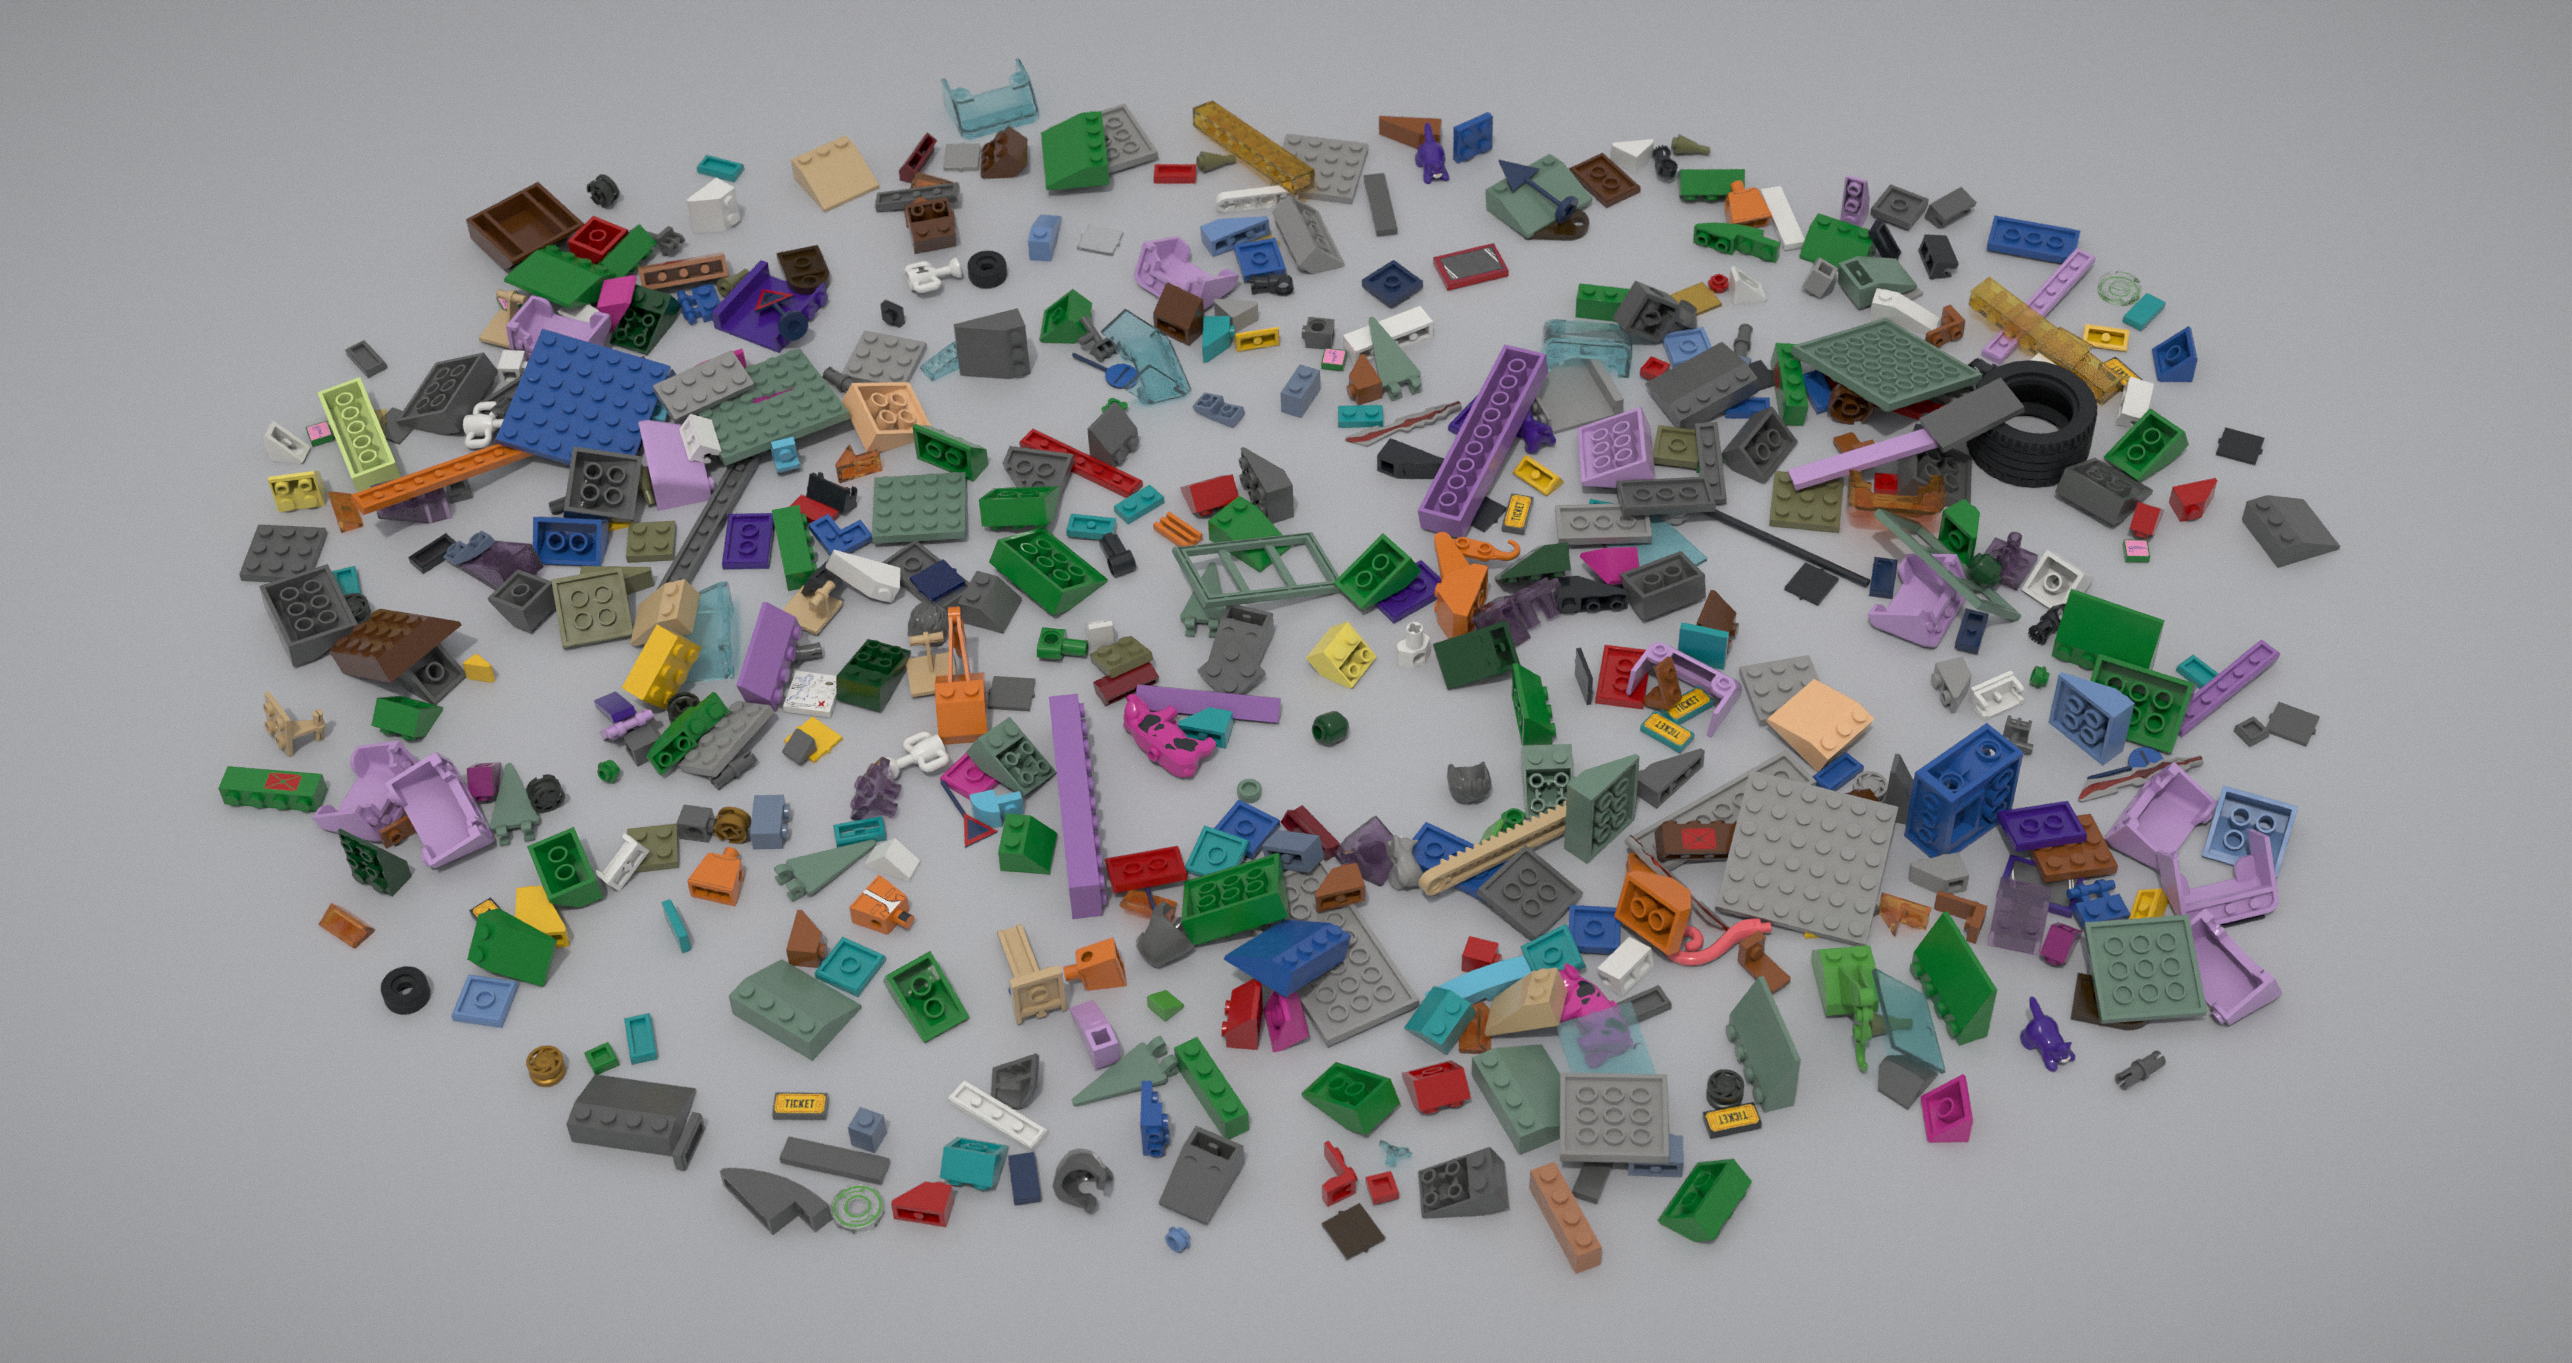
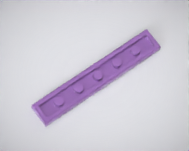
[2179,640,2280,738]
[1136,684,1281,723]

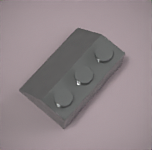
[1721,407,1798,484]
[1620,551,1706,621]

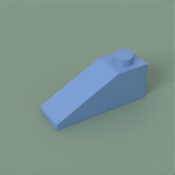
[1028,214,1062,262]
[1200,216,1270,257]

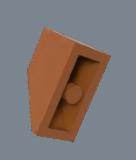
[1346,354,1382,405]
[1315,863,1365,912]
[786,910,827,968]

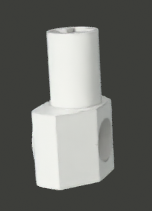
[1397,622,1430,669]

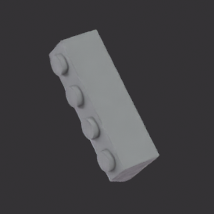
[1272,194,1345,274]

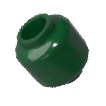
[1966,553,2002,588]
[1312,711,1349,745]

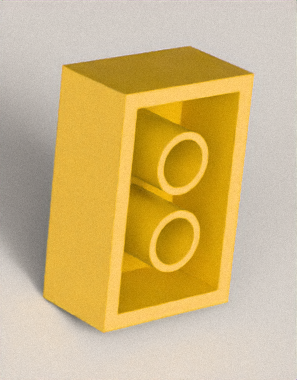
[622,625,702,710]

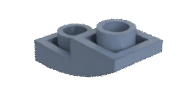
[1193,392,1245,427]
[443,530,496,565]

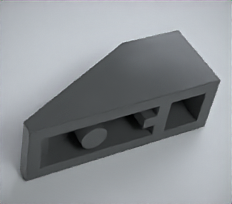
[1637,748,1705,809]
[1885,753,1913,825]

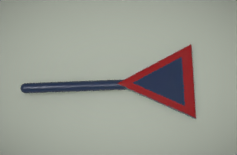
[940,781,998,848]

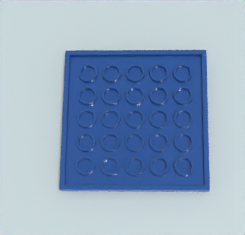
[495,329,671,465]

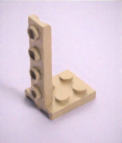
[997,924,1067,1024]

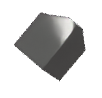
[991,1053,1039,1110]
[1878,1055,1938,1110]

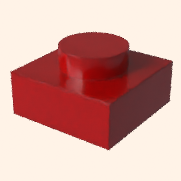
[1640,356,1671,380]
[1873,473,1898,497]
[1365,1171,1399,1205]

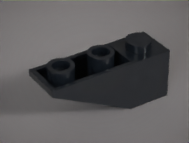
[1377,438,1444,479]
[1553,576,1629,614]

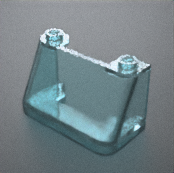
[1541,319,1632,378]
[683,581,734,683]

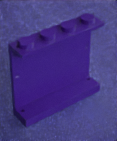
[711,260,828,353]

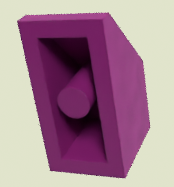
[467,762,501,801]
[2040,922,2083,966]

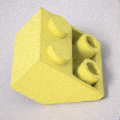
[268,471,325,512]
[1306,621,1377,689]

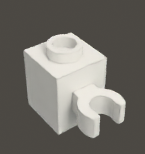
[497,350,528,384]

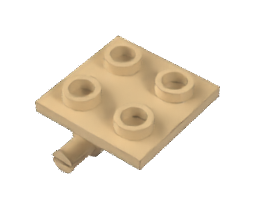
[479,289,528,349]
[782,581,843,635]
[906,631,956,697]
[263,692,326,757]

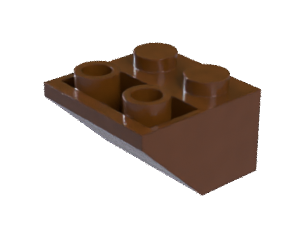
[980,126,1028,179]
[905,197,957,254]
[1153,282,1204,346]

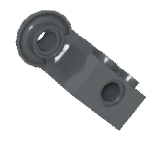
[1613,281,1698,343]

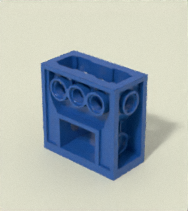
[1904,723,2024,858]

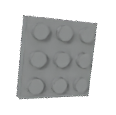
[842,331,927,383]
[1739,655,1820,727]

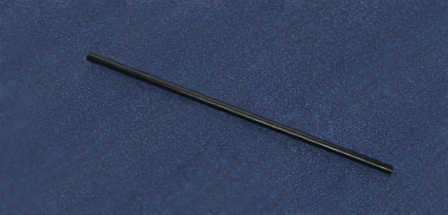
[1701,509,1870,588]

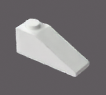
[1869,288,1939,333]
[826,550,900,603]

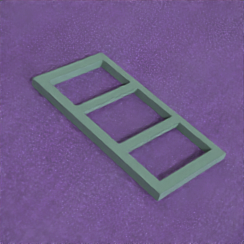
[1874,508,2021,621]
[1172,532,1342,609]

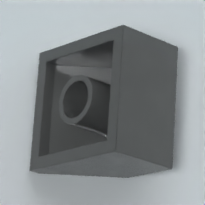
[1087,402,1139,468]
[488,569,556,632]
[958,571,1022,634]
[397,643,466,705]

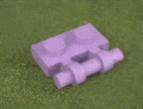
[600,709,654,741]

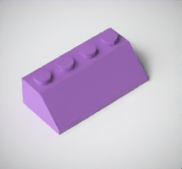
[736,602,803,712]

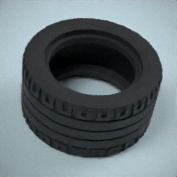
[1966,360,2098,488]

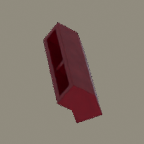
[899,132,937,184]
[1093,662,1159,706]
[1281,805,1340,861]

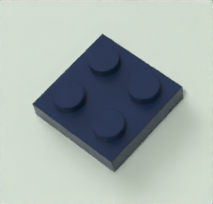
[1362,260,1423,308]

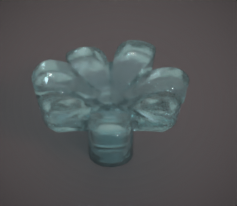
[1379,1140,1412,1167]

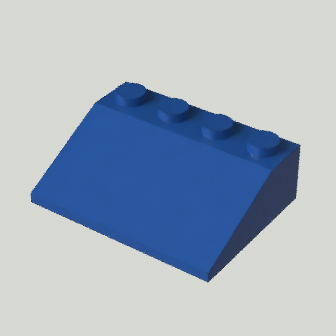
[1224,919,1351,998]

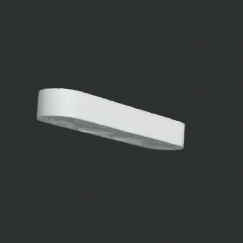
[1215,184,1299,213]

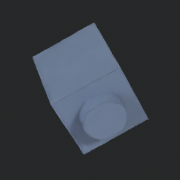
[848,1107,887,1153]

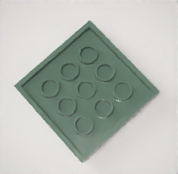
[872,472,966,544]
[2083,915,2207,1024]

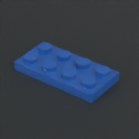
[1986,215,2081,263]
[1412,822,1509,902]

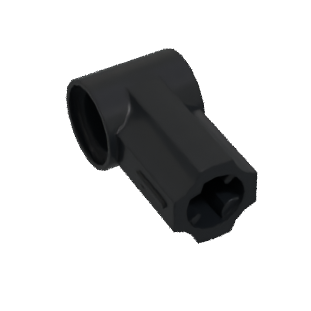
[1099,532,1136,576]

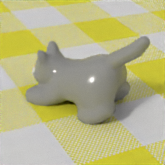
[1386,835,1440,895]

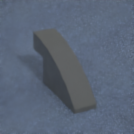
[720,1168,832,1235]

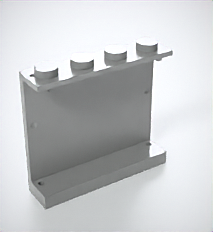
[1530,341,1624,434]

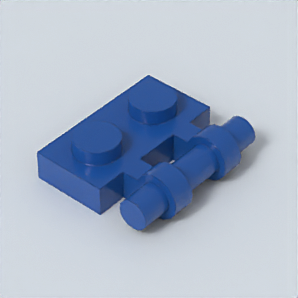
[677,284,720,324]
[2066,879,2131,930]

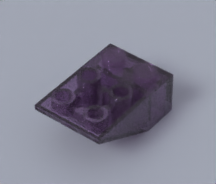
[370,479,452,524]

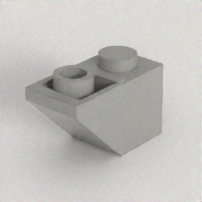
[1802,257,1838,298]
[1931,657,1972,714]
[1908,852,1969,894]

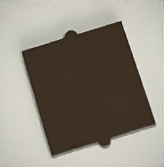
[1322,1203,1385,1260]

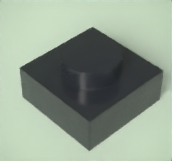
[880,299,905,328]

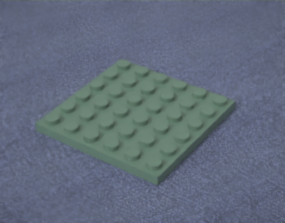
[1791,318,1983,412]
[696,348,850,466]

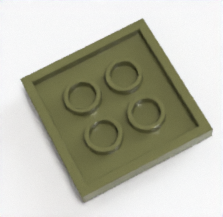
[1769,471,1844,533]
[551,567,633,649]

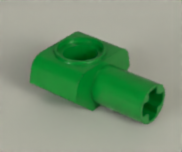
[1037,627,1089,660]

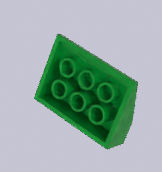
[1041,111,1109,190]
[504,245,616,309]
[989,528,1108,615]
[2052,589,2165,670]
[2090,654,2197,754]
[1181,853,1289,946]
[1910,911,1997,1046]

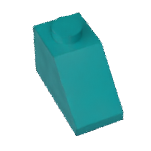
[1202,316,1235,363]
[1178,707,1233,749]

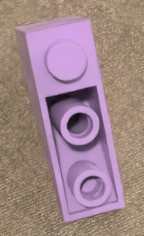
[1840,175,1870,227]
[1069,1000,1120,1069]

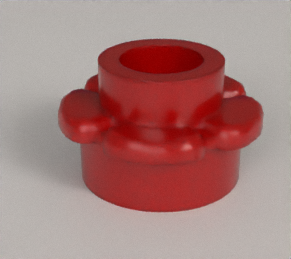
[1708,274,1729,294]

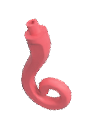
[1664,918,1771,966]

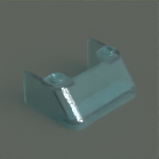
[941,58,1039,140]
[1101,308,1191,405]

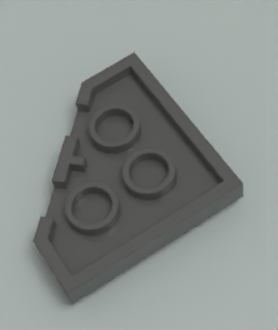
[1003,446,1075,503]

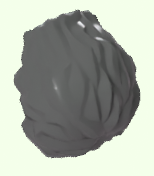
[907,602,949,645]
[1447,762,1492,803]

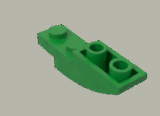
[1693,223,1781,264]
[646,692,730,776]

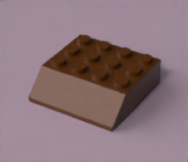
[466,182,584,270]
[329,609,462,683]

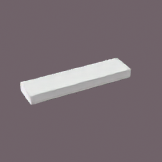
[1760,186,1805,250]
[948,1080,1048,1152]

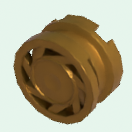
[713,807,751,844]
[526,1045,566,1087]

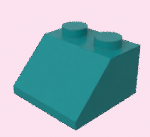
[1404,986,1476,1056]
[940,1137,1009,1190]

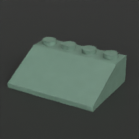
[1485,154,1592,238]
[1564,754,1640,864]
[729,959,862,1061]
[1726,976,1801,1113]
[1471,1044,1560,1155]

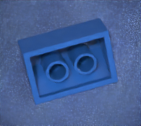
[532,516,609,566]

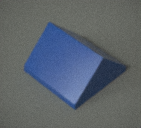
[2152,326,2198,382]

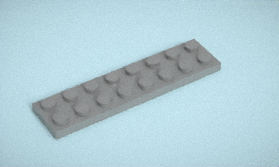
[1633,751,1816,874]

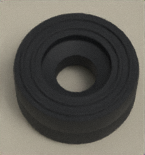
[967,250,1007,289]
[381,966,430,1015]

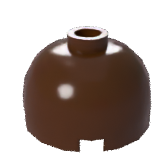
[1828,383,1874,425]

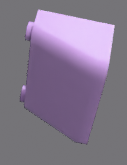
[1134,236,1239,310]
[506,295,611,361]
[638,420,715,511]
[1868,554,1966,647]
[312,740,418,842]
[385,752,495,868]
[2104,762,2218,871]
[2190,908,2282,1025]

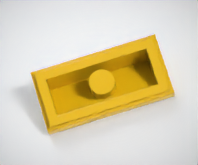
[2082,324,2130,352]
[1234,327,1280,352]
[1512,455,1564,496]
[2129,888,2168,919]

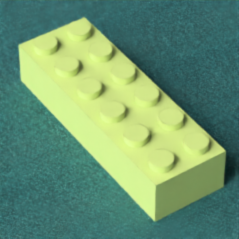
[317,377,401,492]

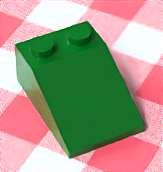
[2104,408,2189,482]
[1208,495,1291,573]
[1333,533,1422,610]
[467,908,557,986]
[883,951,969,1043]
[1301,1062,1400,1135]

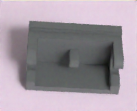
[1924,187,1977,229]

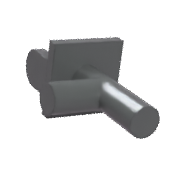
[647,226,685,257]
[1078,316,1119,362]
[2003,715,2034,754]

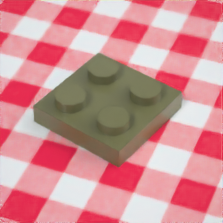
[1653,425,1698,469]
[626,521,676,563]
[1090,636,1154,679]
[627,823,679,873]

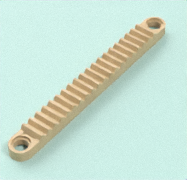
[1418,801,1566,896]

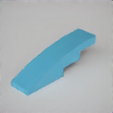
[1424,955,1532,1005]

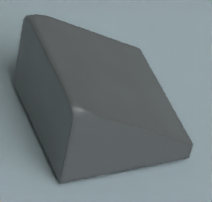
[782,728,817,765]

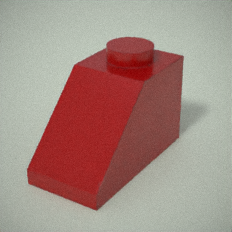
[2169,478,2217,522]
[2129,502,2164,539]
[891,1181,954,1227]

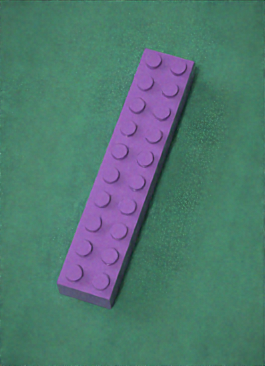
[1418,344,1548,537]
[1049,693,1107,919]

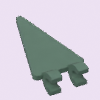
[1368,317,1422,401]
[1180,562,1225,638]
[489,763,539,846]
[774,840,876,902]
[1072,1036,1180,1107]

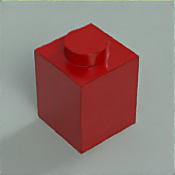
[1461,936,1502,972]

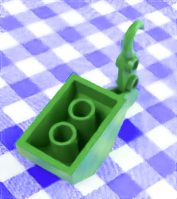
[1811,945,1879,1072]

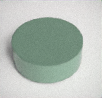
[1237,779,1262,803]

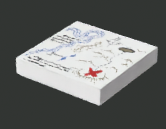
[783,671,837,718]

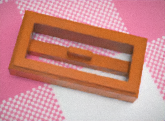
[1153,512,1203,547]

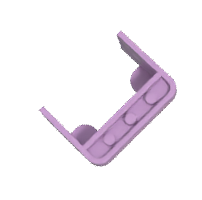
[1626,642,1742,738]
[2157,829,2279,924]

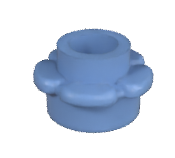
[1165,1227,1190,1253]

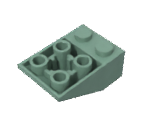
[1838,256,1917,309]
[966,717,1057,796]
[1520,744,1573,819]

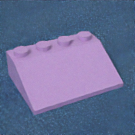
[1577,407,1656,488]

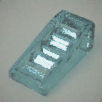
[920,341,959,381]

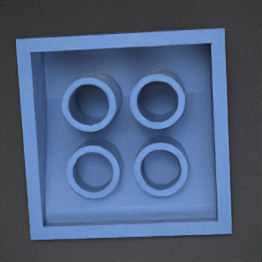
[2048,672,2134,766]
[2202,785,2299,878]

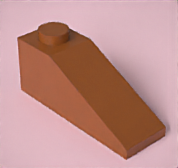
[1379,116,1442,150]

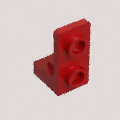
[1322,1140,1358,1207]

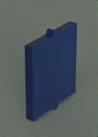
[910,559,965,602]

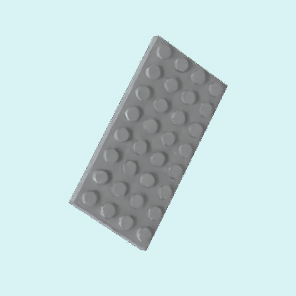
[1252,859,1419,1047]

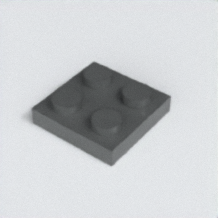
[1870,184,1929,230]
[1197,639,1266,694]

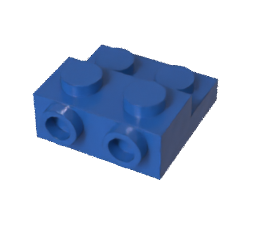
[1140,1081,1170,1157]

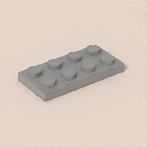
[653,350,754,424]
[1555,503,1652,545]
[679,701,774,777]

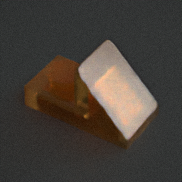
[835,445,882,484]
[1879,892,1932,937]

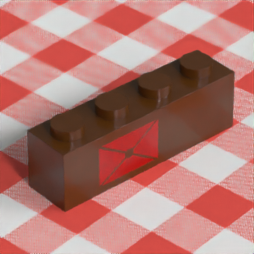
[1654,820,1737,860]

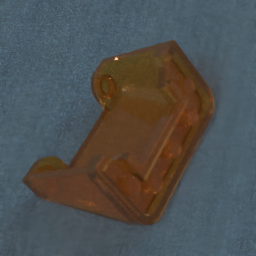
[1846,470,1946,522]

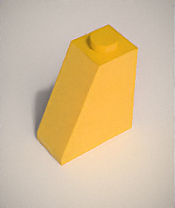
[515,885,570,948]

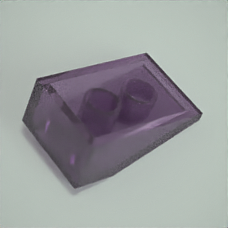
[459,540,544,590]
[1987,877,2052,956]

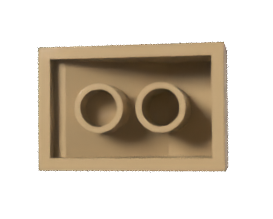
[630,579,700,646]
[1484,967,1567,1036]

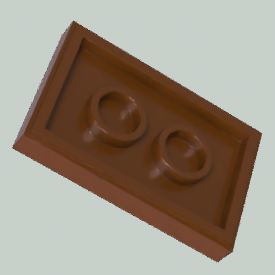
[1569,153,1641,208]

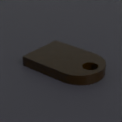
[1524,209,1589,241]
[776,245,830,295]
[2070,972,2150,1031]

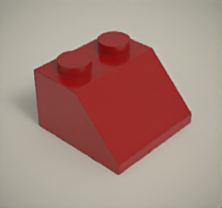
[568,216,628,264]
[1180,474,1239,516]
[1221,978,1264,1050]
[1402,1060,1471,1114]

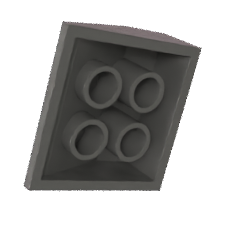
[953,308,1030,379]
[1897,429,1972,507]
[563,446,642,522]
[2055,458,2153,525]
[2242,495,2340,568]

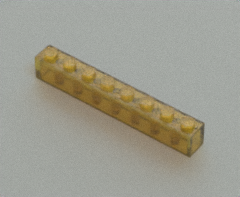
[1193,100,1315,196]
[1968,277,2123,406]

